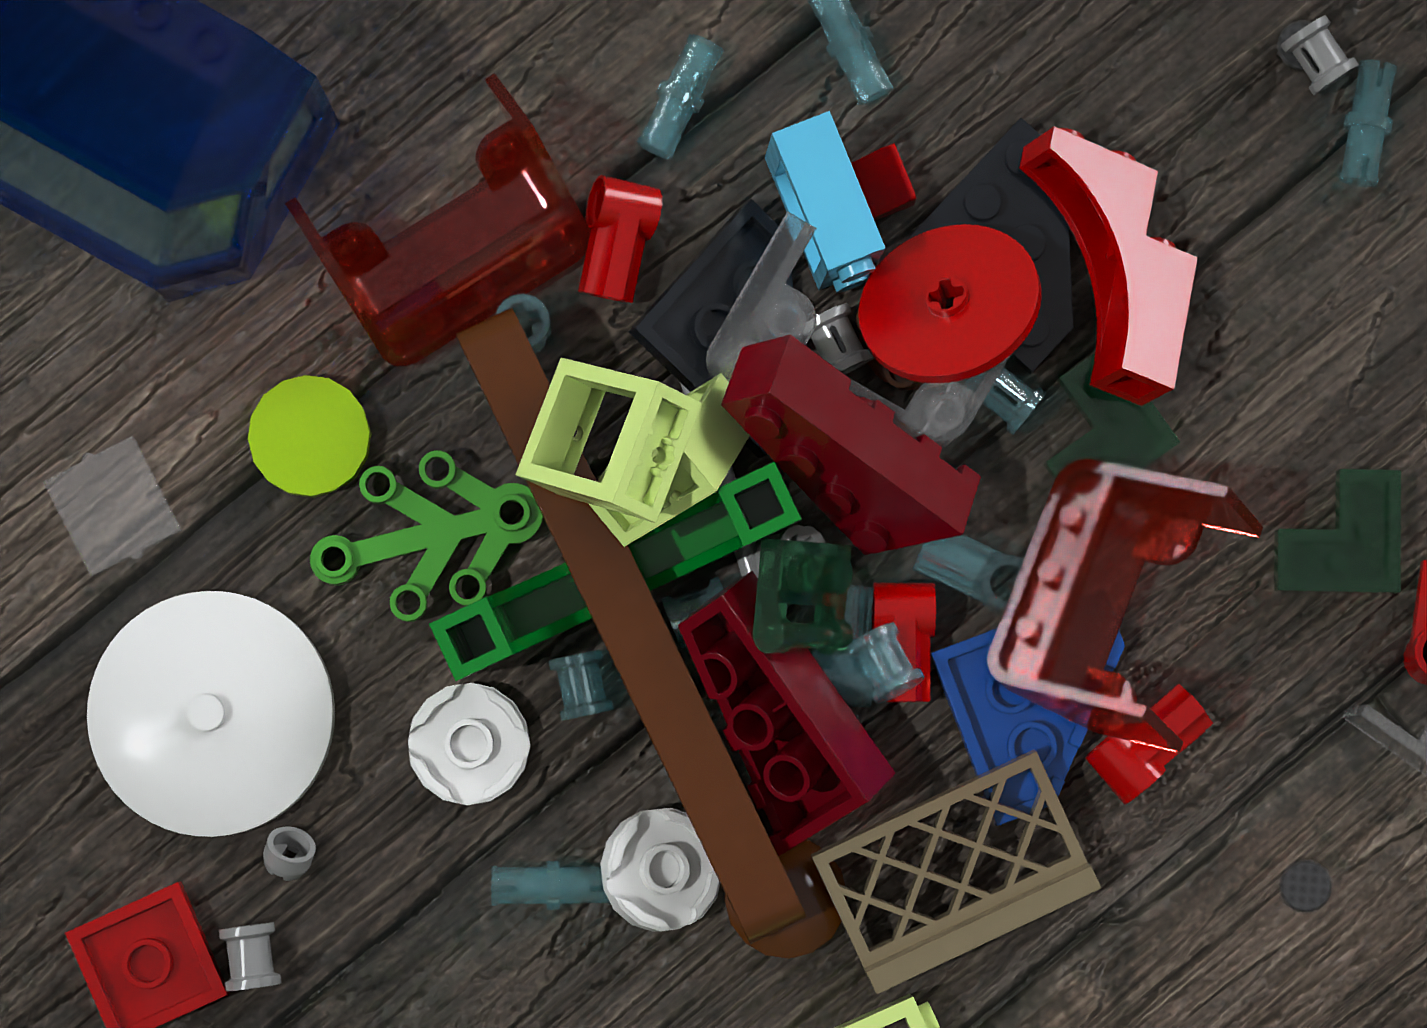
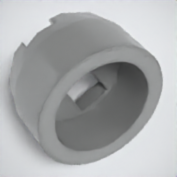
[263,826,316,881]

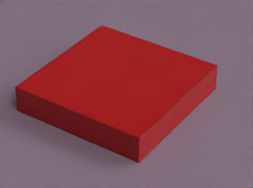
[65,881,230,1028]

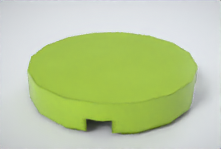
[248,375,371,498]

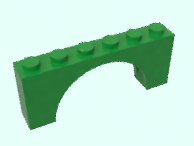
[429,462,802,681]

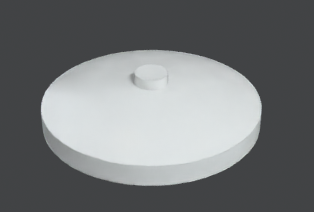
[87,591,335,837]

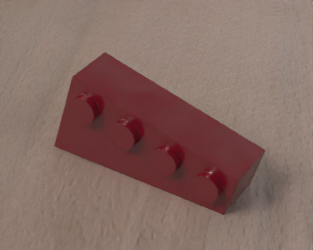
[721,334,981,555]
[678,571,895,856]

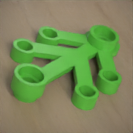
[310,450,543,622]

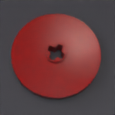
[858,224,1042,383]

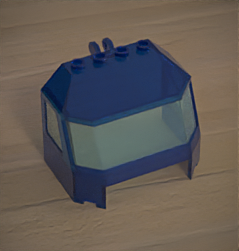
[0,0,340,302]

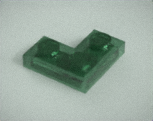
[1043,353,1180,514]
[1274,469,1401,594]

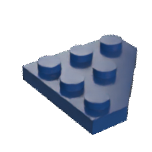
[930,589,1125,826]

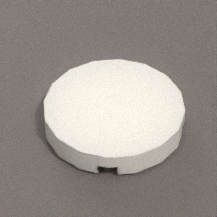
[408,683,531,805]
[600,808,720,932]

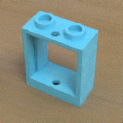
[765,111,885,293]

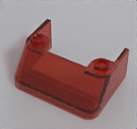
[285,73,591,366]
[987,458,1263,753]

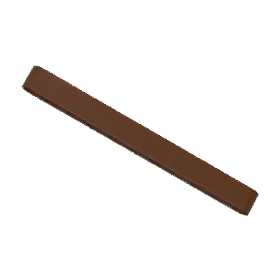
[456,307,806,945]

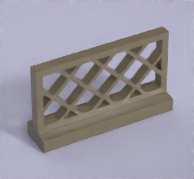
[811,749,1101,994]

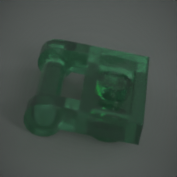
[753,538,853,655]

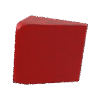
[851,143,917,221]

